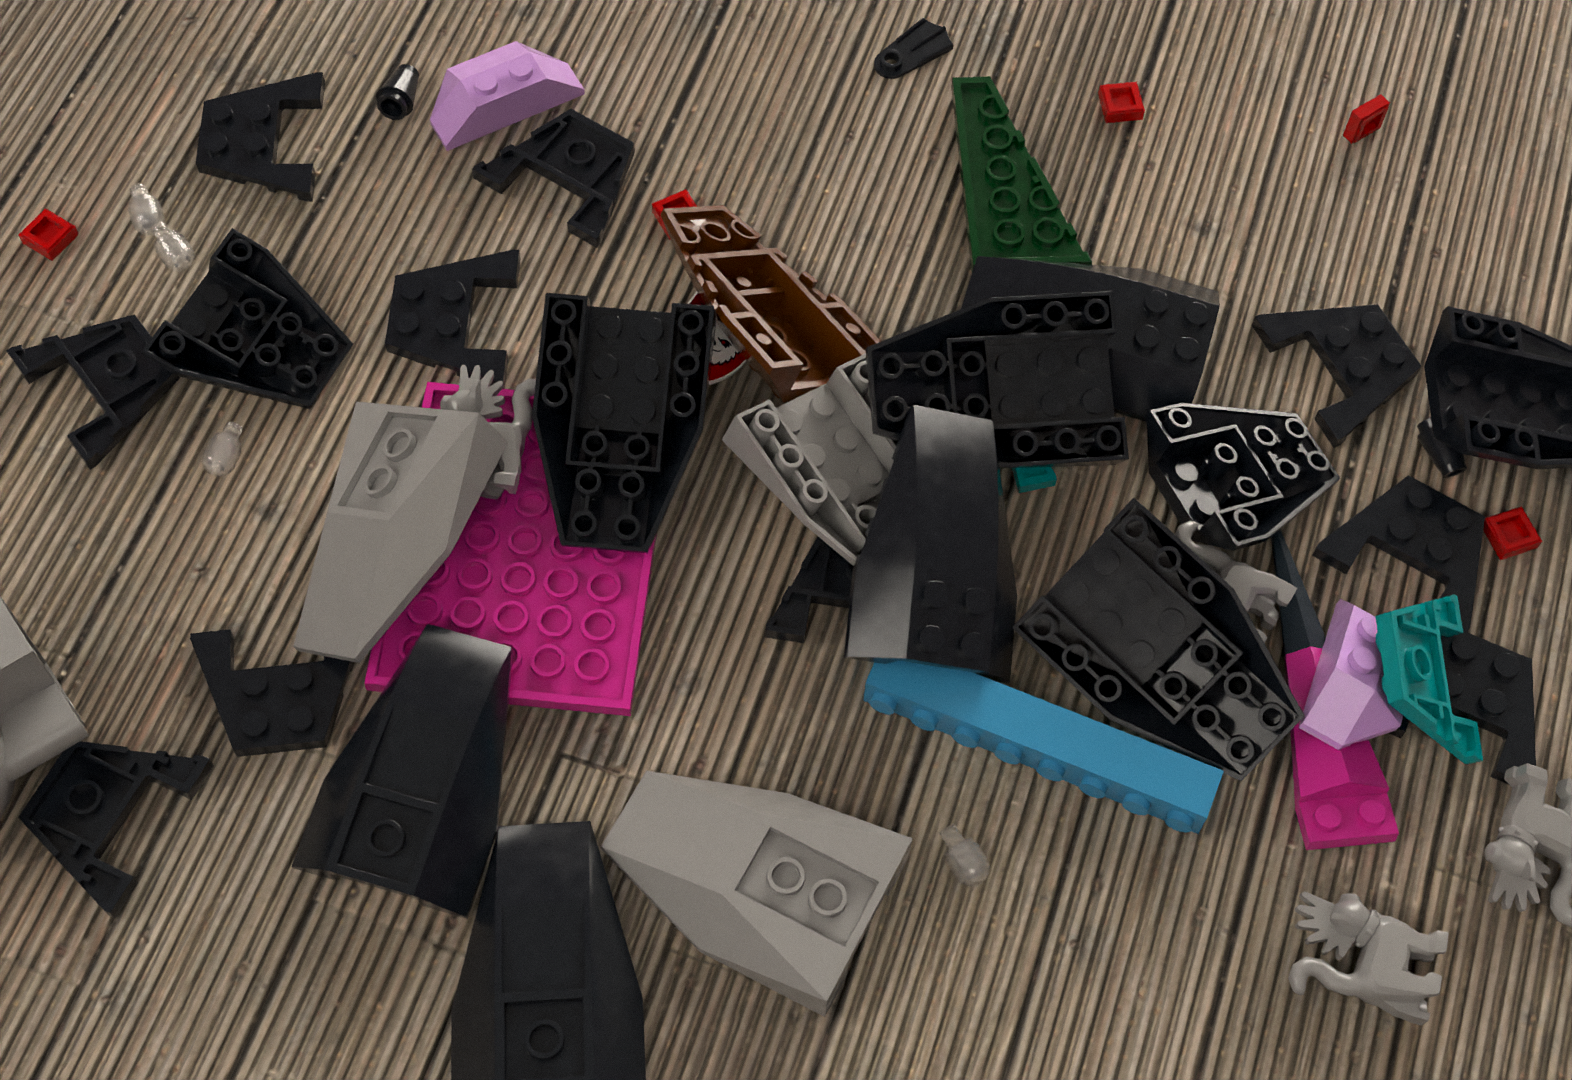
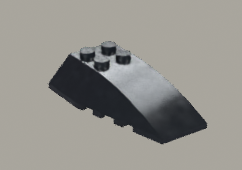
[961,256,1220,422]
[844,405,1017,683]

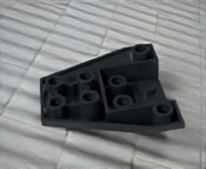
[142,228,353,409]
[1146,403,1340,551]

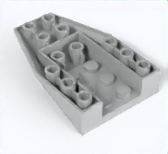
[721,353,898,566]
[293,401,508,663]
[601,771,913,1017]

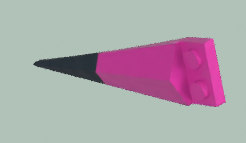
[1271,529,1399,850]

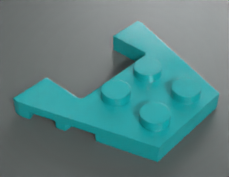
[1375,594,1483,765]

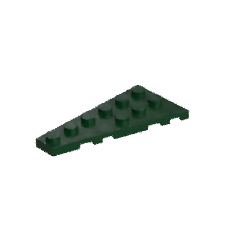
[951,76,1092,272]

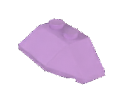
[430,41,585,151]
[1298,599,1403,750]

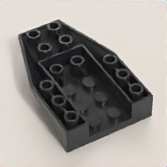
[865,291,1129,468]
[532,293,716,553]
[1012,498,1305,781]

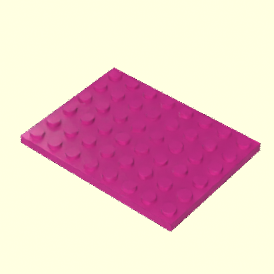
[364,382,657,716]

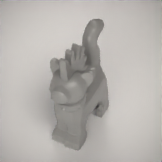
[440,365,536,499]
[1175,521,1298,643]
[1484,763,1572,927]
[1288,891,1449,1026]

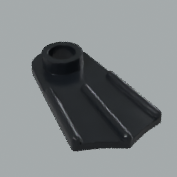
[874,18,954,79]

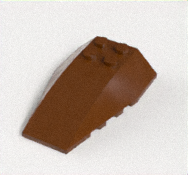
[661,205,881,403]

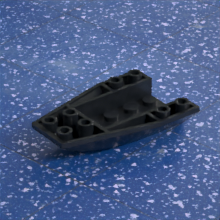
[1424,306,1572,469]
[291,624,513,919]
[451,821,646,1080]

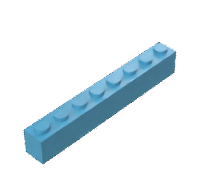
[863,661,1224,834]

